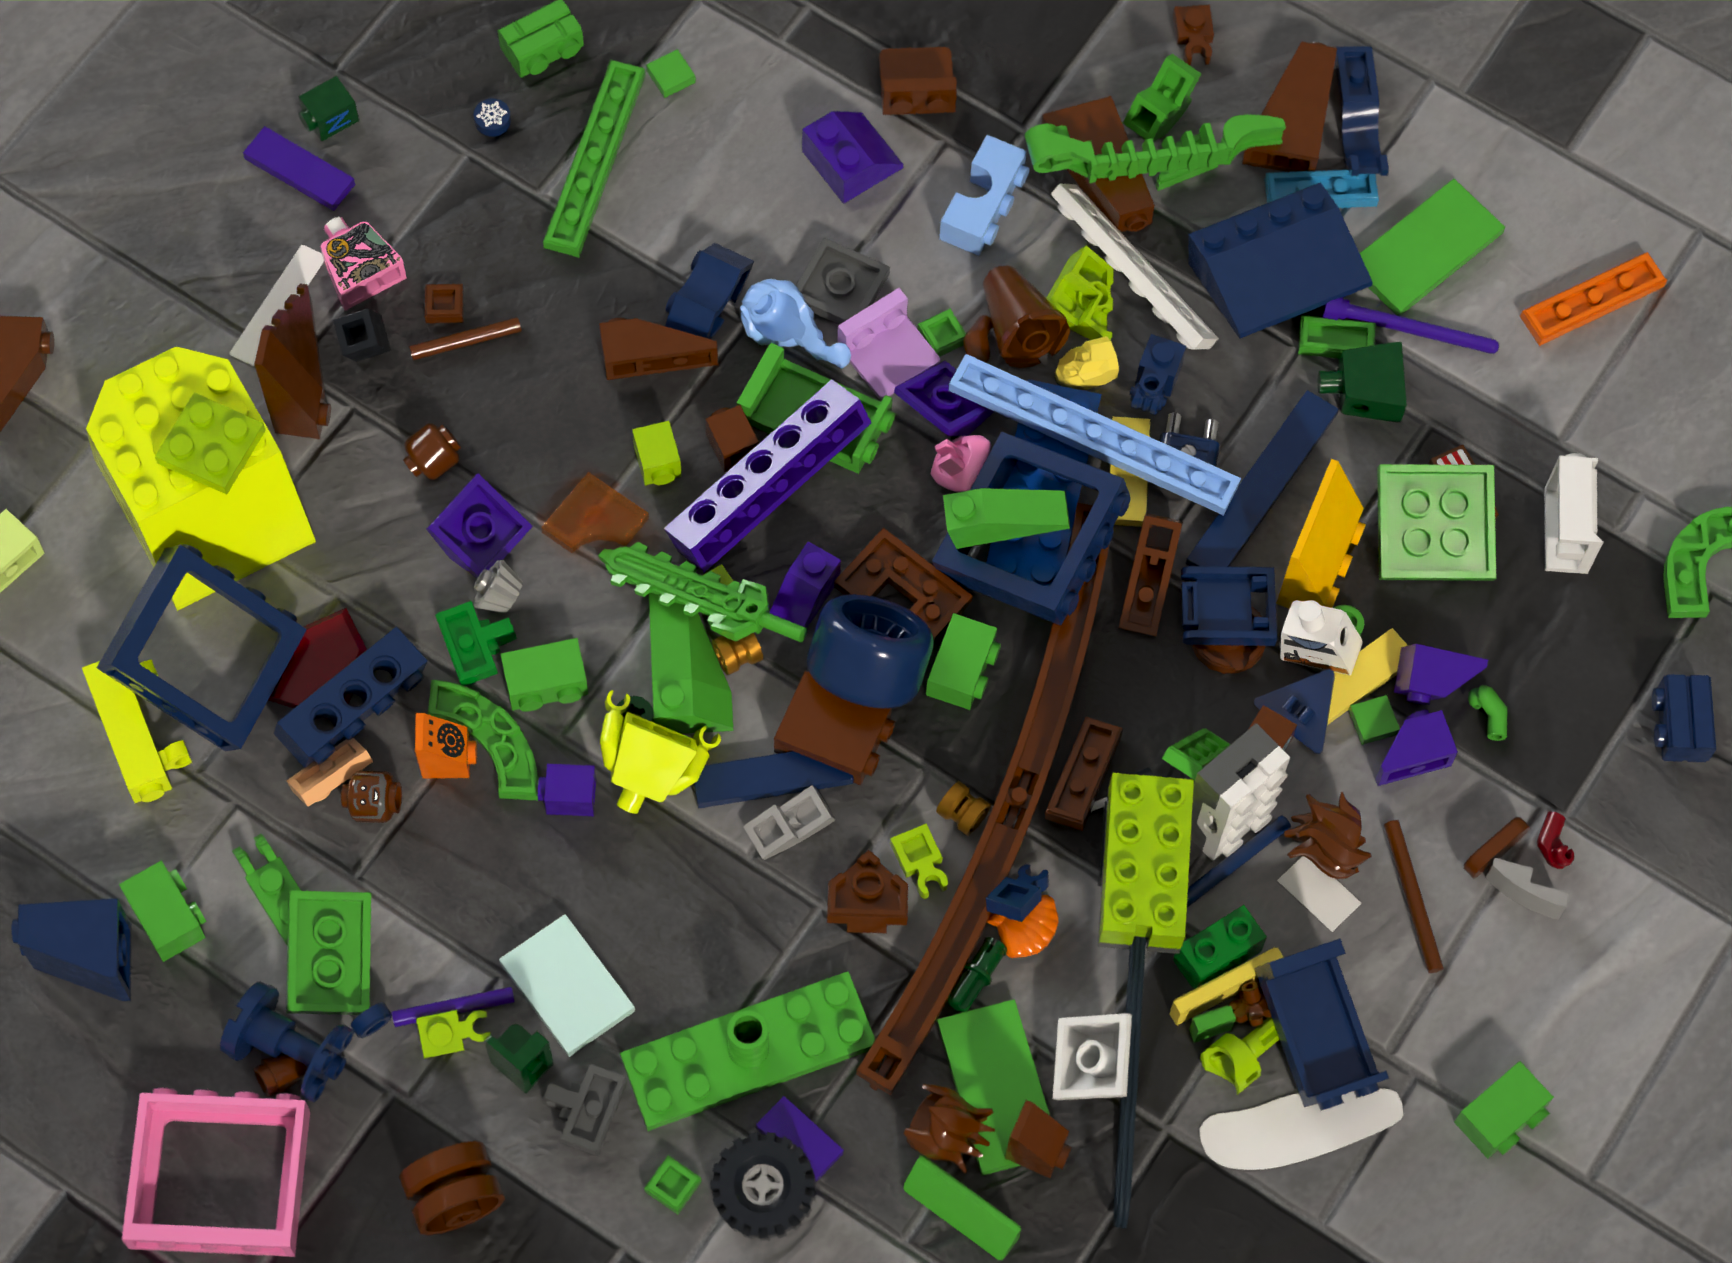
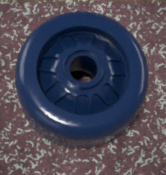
[807,594,934,709]

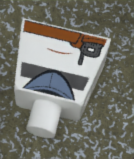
[1280,600,1363,675]

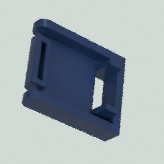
[1181,566,1277,646]

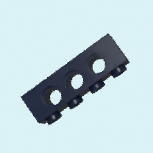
[274,626,427,768]

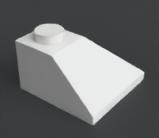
[1053,1014,1132,1100]

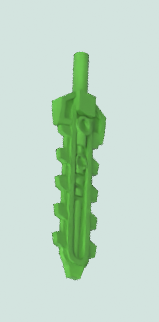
[598,542,807,642]

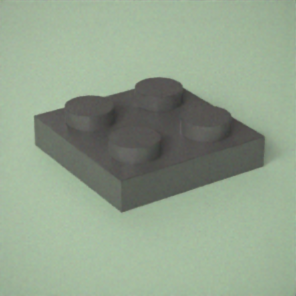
[796,238,890,325]

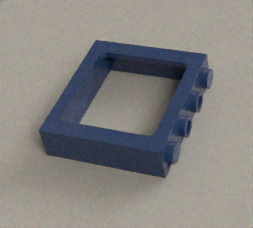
[932,431,1131,626]
[96,544,307,752]

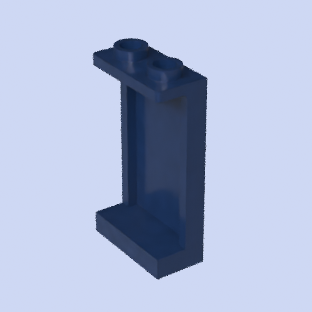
[1255,939,1389,1111]

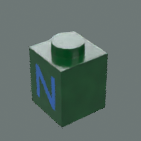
[298,76,359,141]

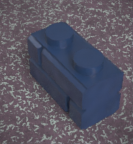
[1651,674,1716,762]

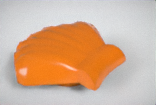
[987,895,1059,958]

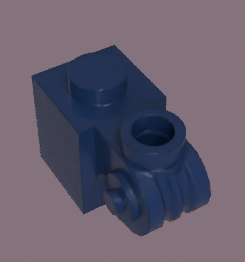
[1129,334,1186,415]

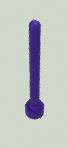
[1322,297,1499,354]

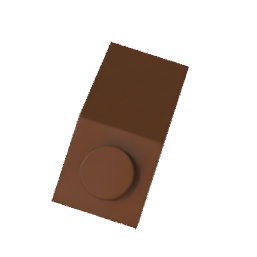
[1005,1100,1072,1178]

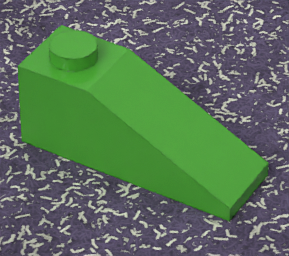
[943,488,1070,549]

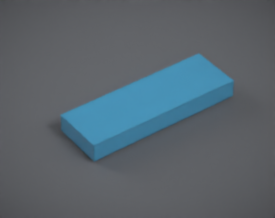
[1264,169,1379,208]

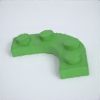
[1663,507,1732,618]

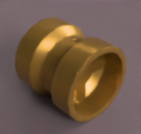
[712,633,763,675]
[936,781,991,836]

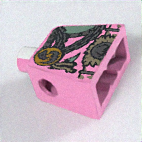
[320,217,406,311]

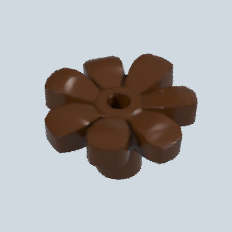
[1229,981,1272,1026]

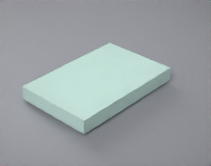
[499,914,635,1057]

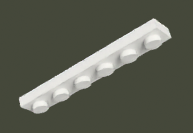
[1051,184,1219,350]

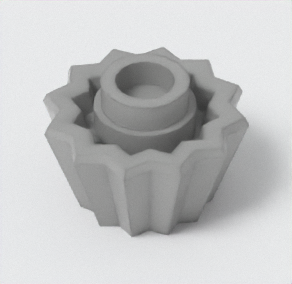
[474,560,523,613]

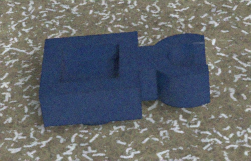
[986,864,1049,922]

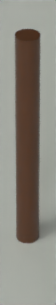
[1384,820,1444,973]

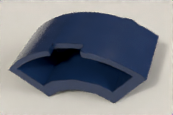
[665,243,754,339]

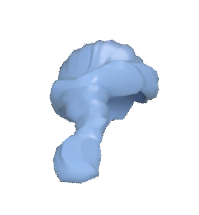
[740,279,851,369]

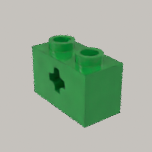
[1173,905,1267,989]

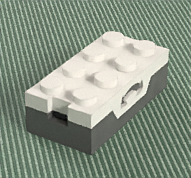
[1191,723,1290,862]

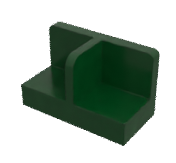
[484,1024,554,1094]

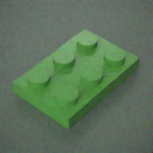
[286,890,371,1015]

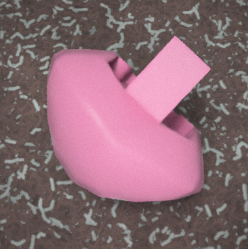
[931,435,992,493]

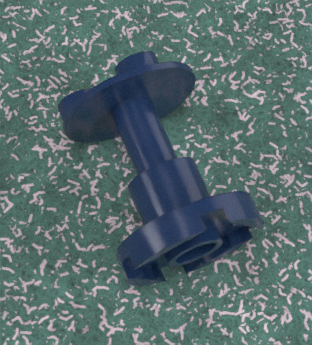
[220,981,354,1103]

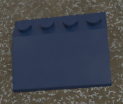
[1188,182,1372,339]

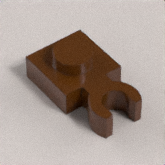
[1173,5,1214,66]

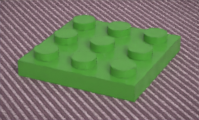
[1377,464,1496,581]

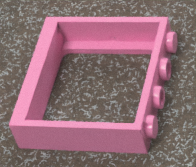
[122,1088,310,1257]

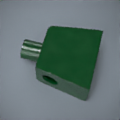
[1317,342,1407,422]

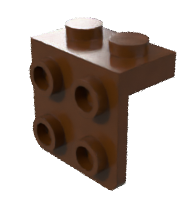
[879,47,957,115]

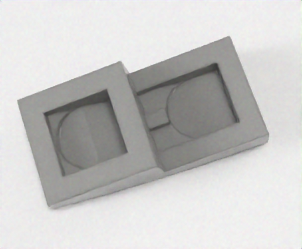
[743,785,836,860]
[1486,858,1569,920]

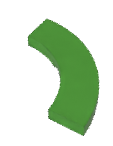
[428,680,538,801]

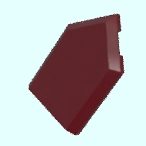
[268,608,367,719]

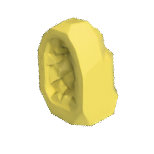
[1055,336,1119,390]

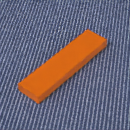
[1520,252,1667,346]

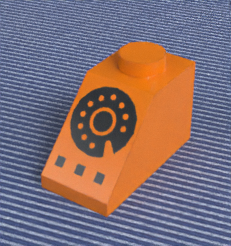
[415,713,477,779]

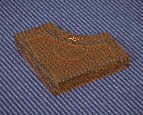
[541,472,649,553]

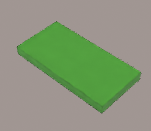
[1360,179,1505,316]
[936,999,1050,1176]

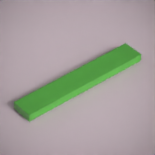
[543,60,646,257]

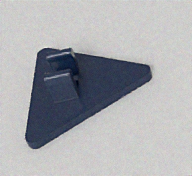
[1254,669,1335,754]

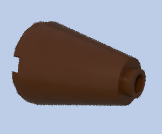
[983,265,1070,368]

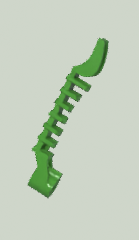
[1025,115,1286,183]

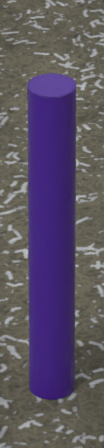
[392,986,515,1027]

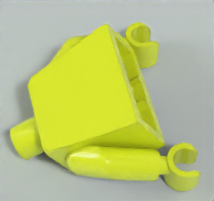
[600,690,721,814]

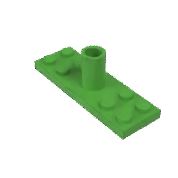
[620,971,875,1131]

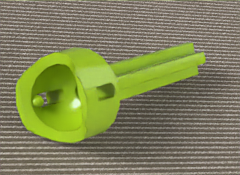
[1200,1017,1279,1095]

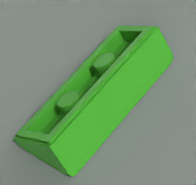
[903,1155,1021,1261]

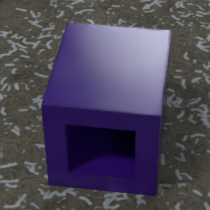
[538,764,597,817]

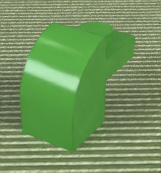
[1123,54,1201,142]

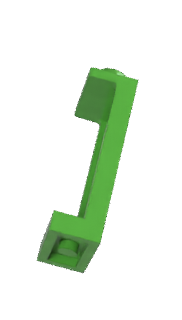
[737,342,896,474]

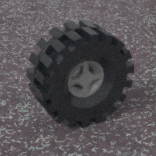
[711,1132,817,1241]

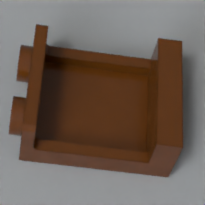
[774,671,896,785]

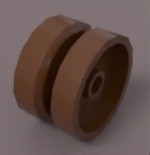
[399,1141,505,1235]

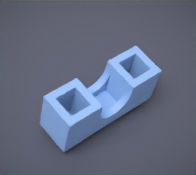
[939,135,1030,256]

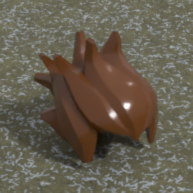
[1284,792,1372,879]
[904,1084,995,1174]

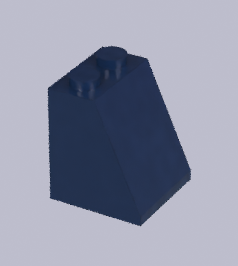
[11,898,131,1001]

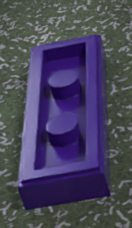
[243,126,355,211]

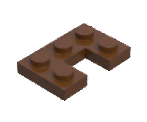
[834,528,973,643]

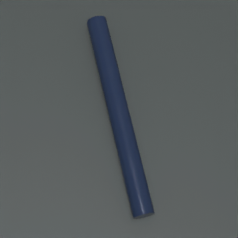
[1187,815,1291,908]

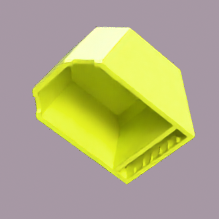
[86,346,316,611]

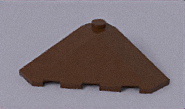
[254,283,331,439]

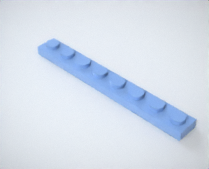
[949,354,1241,516]

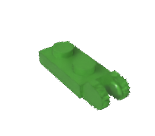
[232,833,301,945]

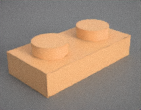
[286,738,373,807]

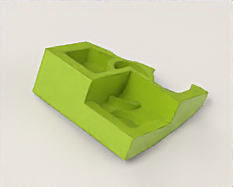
[1046,246,1114,340]

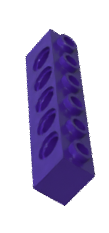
[664,379,872,573]

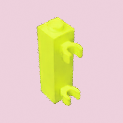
[82,659,192,803]

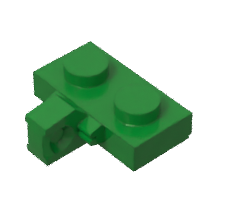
[435,601,517,686]

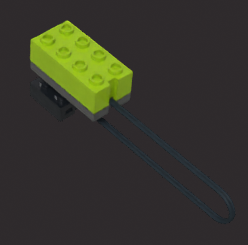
[1098,773,1194,1229]

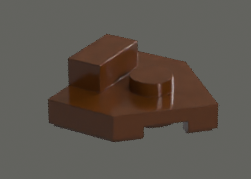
[827,850,908,933]

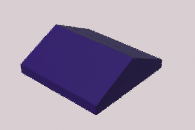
[894,361,994,436]
[426,473,533,578]

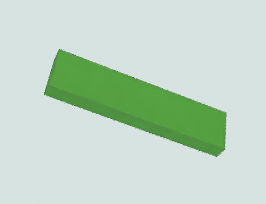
[1162,728,1231,780]

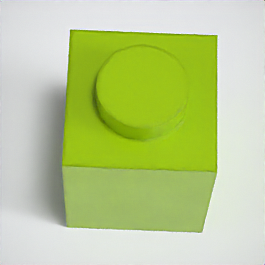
[632,421,682,485]

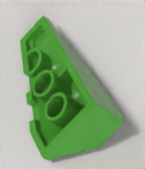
[649,592,734,734]

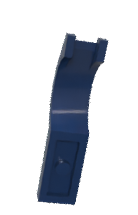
[1335,46,1389,176]

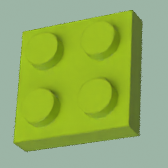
[155,392,266,494]

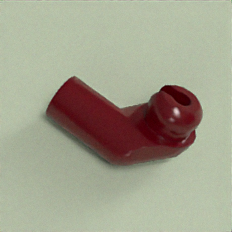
[1537,811,1574,869]

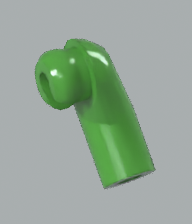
[1468,685,1508,741]

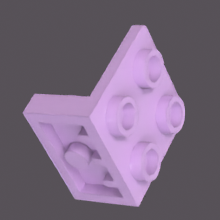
[837,288,940,400]

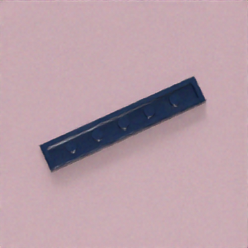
[1186,390,1339,567]

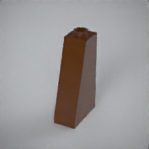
[1242,41,1337,172]
[1041,96,1155,232]

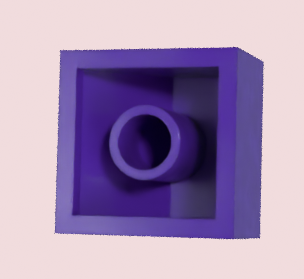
[802,111,904,204]

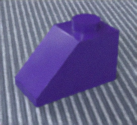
[770,542,841,628]
[1394,644,1488,705]
[1375,710,1458,786]

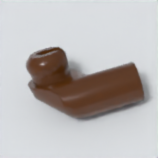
[963,315,993,363]

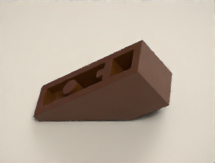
[0,316,54,433]
[599,317,718,380]
[1119,513,1183,636]

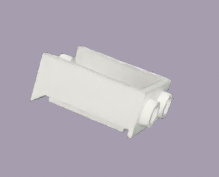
[1545,453,1604,574]

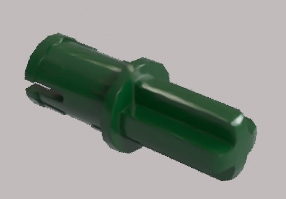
[947,937,1007,1012]

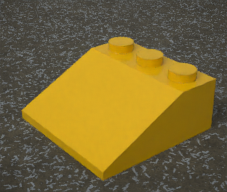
[1276,459,1366,609]

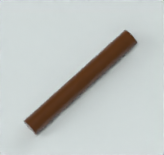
[409,317,522,360]

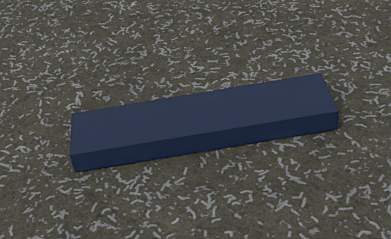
[694,751,854,809]

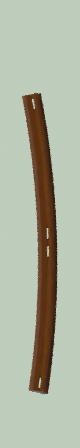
[856,503,1109,1096]

